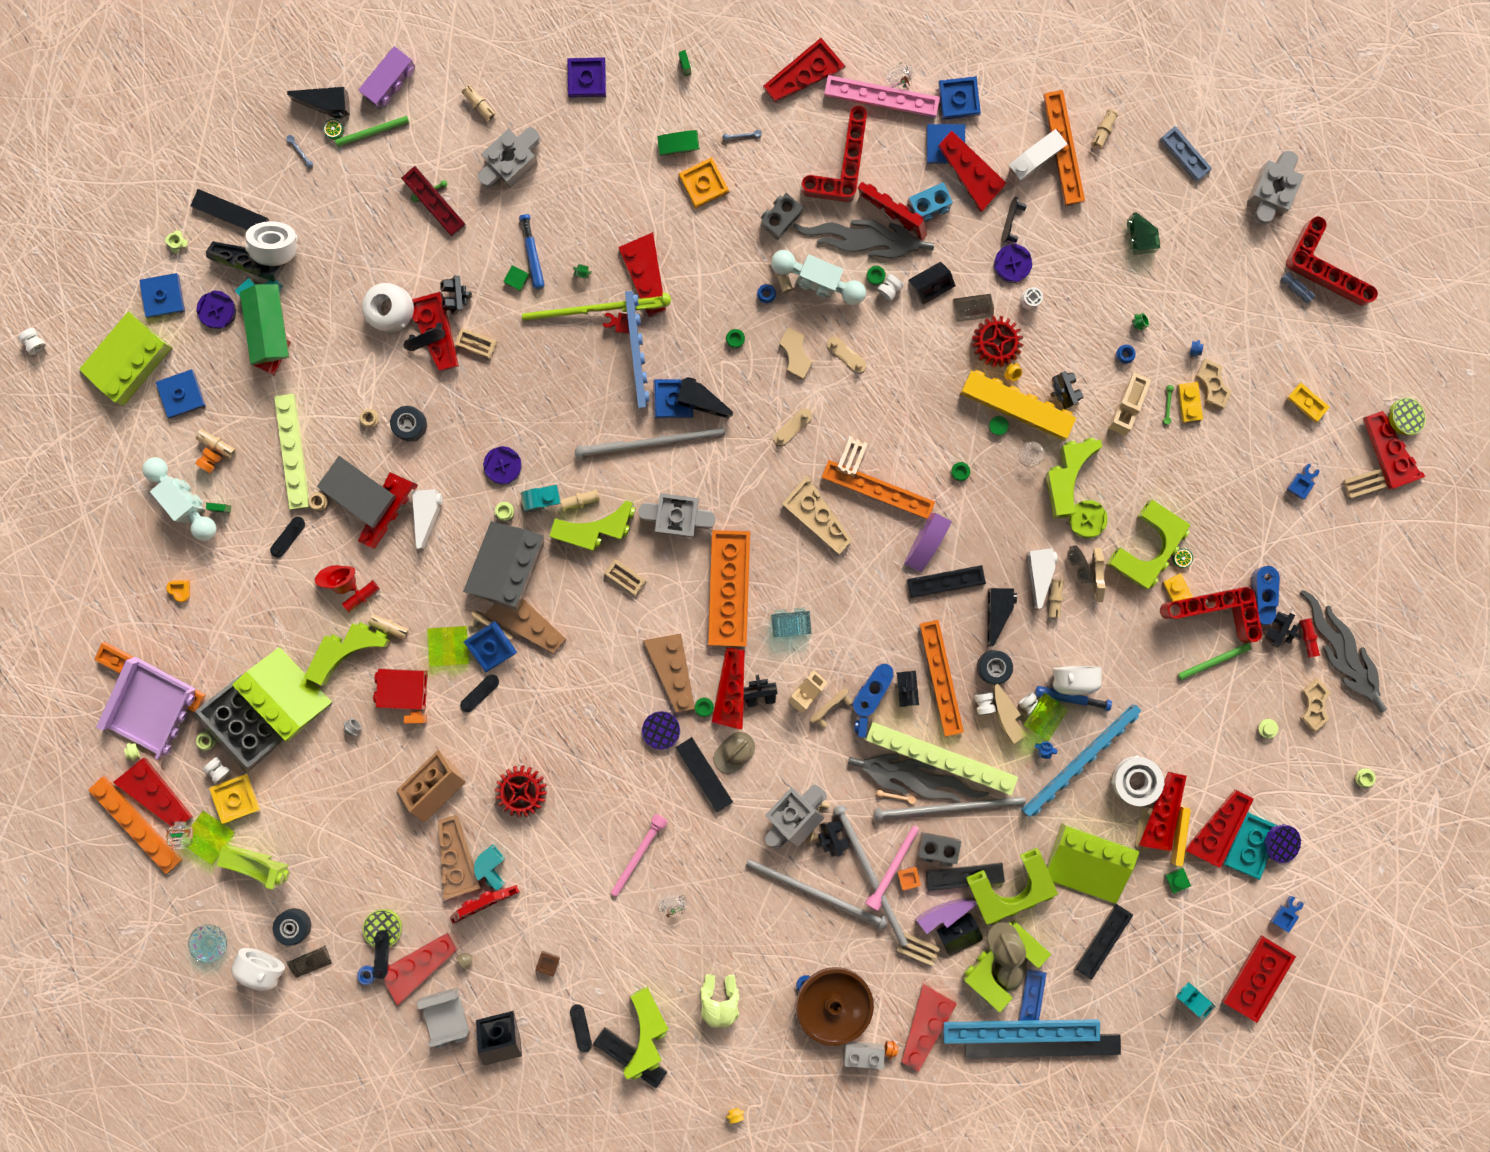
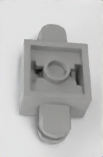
[478,127,541,188]
[1247,151,1304,224]
[639,493,715,538]
[765,785,827,850]

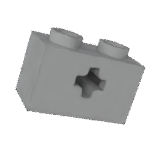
[843,1042,885,1069]

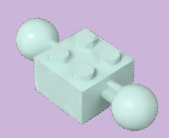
[771,250,866,305]
[142,457,217,541]

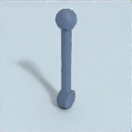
[722,130,762,141]
[286,135,313,168]

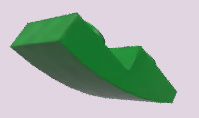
[657,130,700,156]

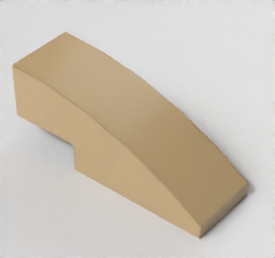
[1108,372,1151,436]
[992,684,1026,744]

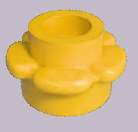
[1004,363,1023,381]
[726,1108,744,1124]

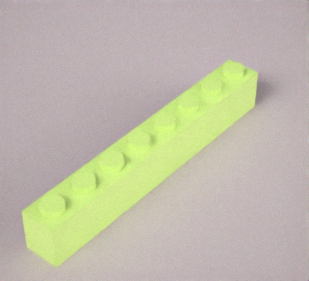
[865,721,1018,795]

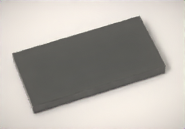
[317,456,396,528]

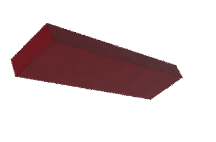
[401,166,466,237]

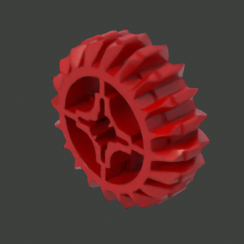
[972,316,1024,368]
[495,765,547,818]

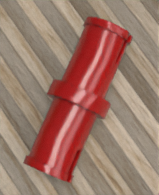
[342,580,380,613]
[1299,618,1321,658]

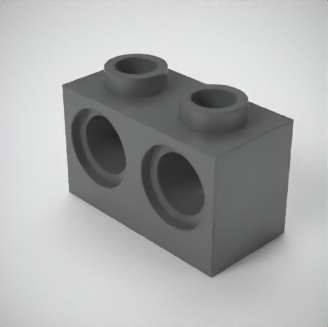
[761,193,804,240]
[917,832,962,866]

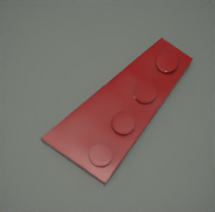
[938,131,1007,212]
[618,232,666,317]
[412,292,459,371]
[1363,411,1426,490]
[358,472,418,549]
[712,647,745,730]

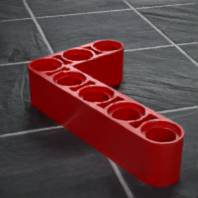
[801,105,867,202]
[1286,216,1378,306]
[1160,587,1262,643]

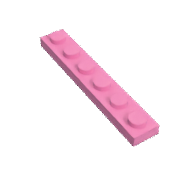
[824,75,940,118]

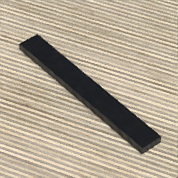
[965,1034,1121,1058]

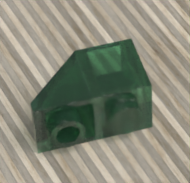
[1127,212,1161,255]

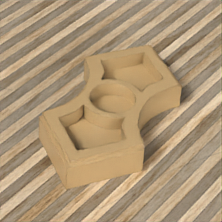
[779,327,813,379]
[1196,358,1232,409]
[1091,548,1105,602]
[1300,678,1331,732]

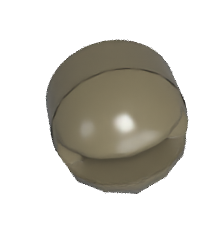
[456,953,472,970]

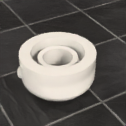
[245,222,298,266]
[362,283,414,333]
[1052,666,1102,695]
[1111,755,1165,806]
[231,948,285,991]

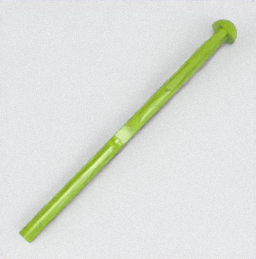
[522,292,671,321]

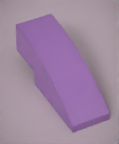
[904,513,952,572]
[915,898,977,934]

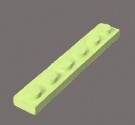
[274,394,309,510]

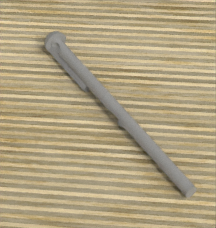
[575,428,725,460]
[874,797,1026,822]
[833,805,908,947]
[746,859,888,929]

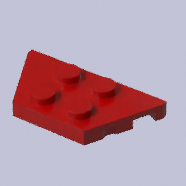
[450,885,520,924]

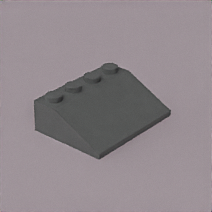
[463,521,545,611]
[194,675,284,773]

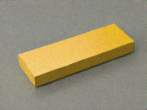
[1170,806,1191,866]

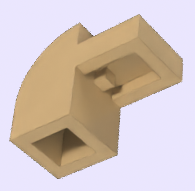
[788,670,828,714]

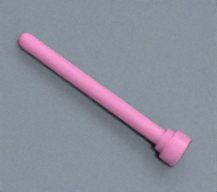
[611,814,668,897]
[865,826,919,911]

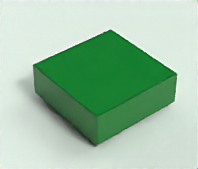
[678,50,691,76]
[503,265,529,292]
[206,502,231,513]

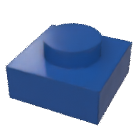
[854,717,868,738]

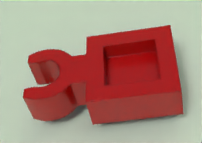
[603,312,630,335]

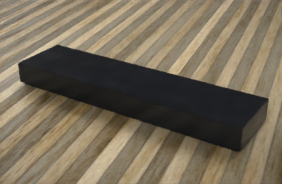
[190,189,269,231]
[907,565,986,598]
[676,737,733,812]
[925,862,1005,891]
[1074,904,1133,980]
[593,1026,667,1088]

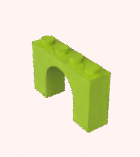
[1106,499,1191,590]
[966,847,1058,925]
[963,920,1051,1012]

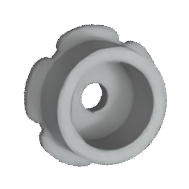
[343,718,362,736]

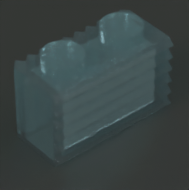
[771,607,812,637]

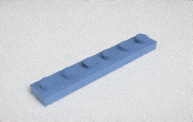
[625,291,650,408]

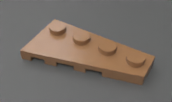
[484,598,566,653]
[643,633,695,712]
[438,814,481,900]

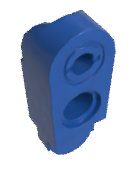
[1251,566,1280,625]
[852,664,894,716]

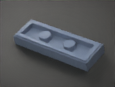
[1160,126,1212,183]

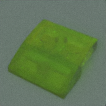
[427,626,469,667]
[1024,693,1068,742]
[180,810,235,866]

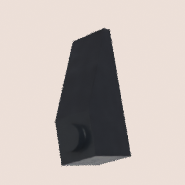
[287,87,350,118]
[674,377,733,419]
[987,588,1017,646]

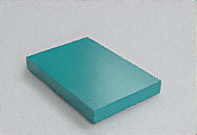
[1223,813,1279,880]

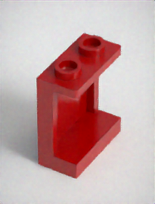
[373,668,428,710]

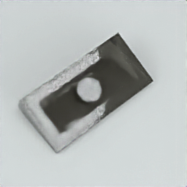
[953,294,994,322]
[286,945,332,978]

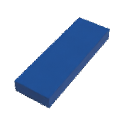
[1018,969,1047,1021]

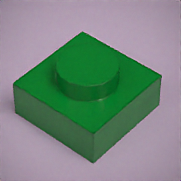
[1164,867,1191,893]

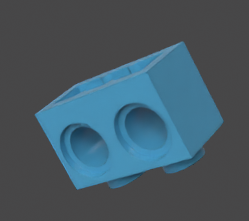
[907,182,953,222]

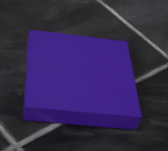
[567,57,606,98]

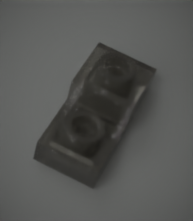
[1067,545,1093,584]

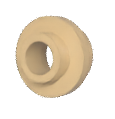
[359,409,379,428]
[308,492,328,512]

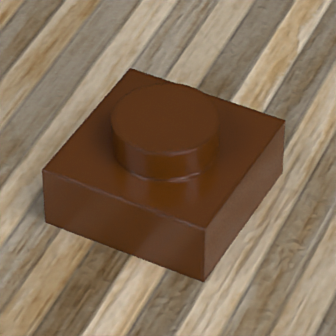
[535,951,560,977]

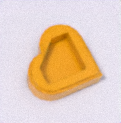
[166,580,190,603]

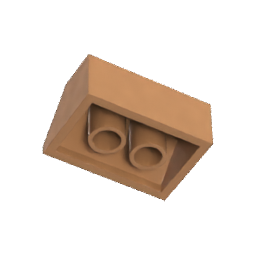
[397,750,466,822]

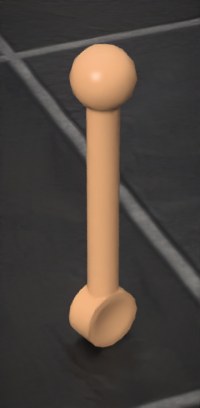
[876,790,916,804]

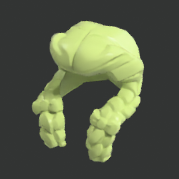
[700,974,739,1028]

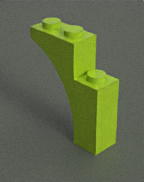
[1045,438,1102,519]
[549,500,636,551]
[304,622,391,686]
[217,845,290,889]
[623,986,669,1080]

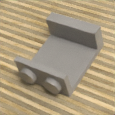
[417,987,470,1048]

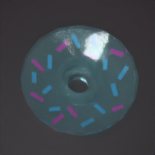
[188,924,227,963]

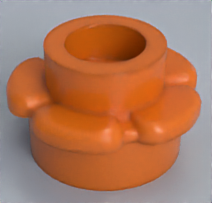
[884,1040,898,1060]

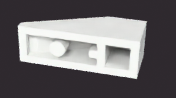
[1009,129,1068,182]
[412,489,443,549]
[1027,548,1057,609]

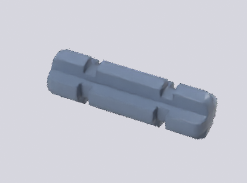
[1281,272,1315,303]

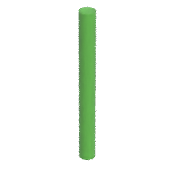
[335,116,410,147]
[1178,643,1252,681]

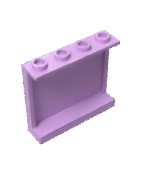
[96,657,196,760]

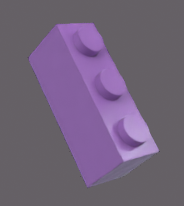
[358,46,416,110]

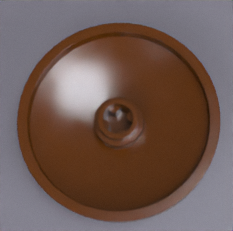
[796,967,874,1046]

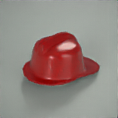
[315,565,357,595]

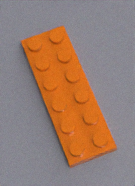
[708,530,750,646]

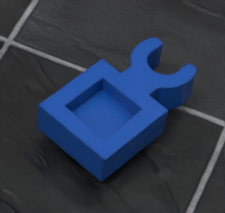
[1287,464,1320,500]
[1270,896,1304,933]

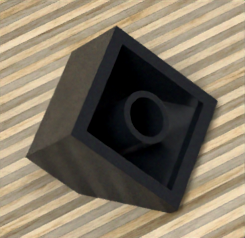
[476,1011,522,1066]

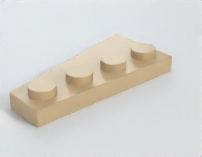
[782,476,852,554]

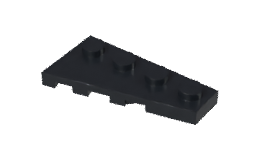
[206,241,286,282]

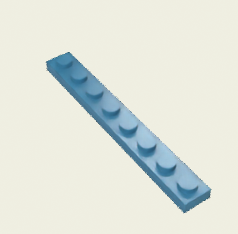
[1021,704,1142,817]
[943,1019,1100,1044]

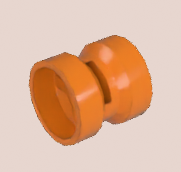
[195,447,222,474]

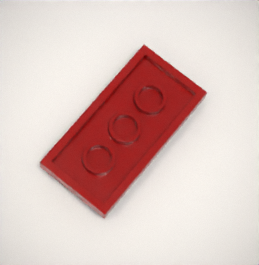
[1222,935,1296,1023]

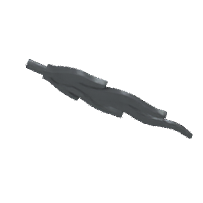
[793,219,935,258]
[1300,590,1387,713]
[848,754,989,802]

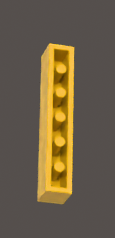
[960,370,1076,441]

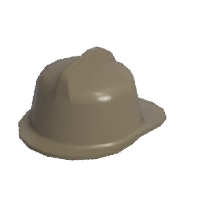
[714,732,755,774]
[988,922,1026,969]
[993,957,1027,991]

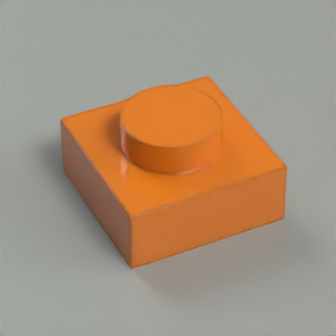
[404,711,427,723]
[897,866,921,890]

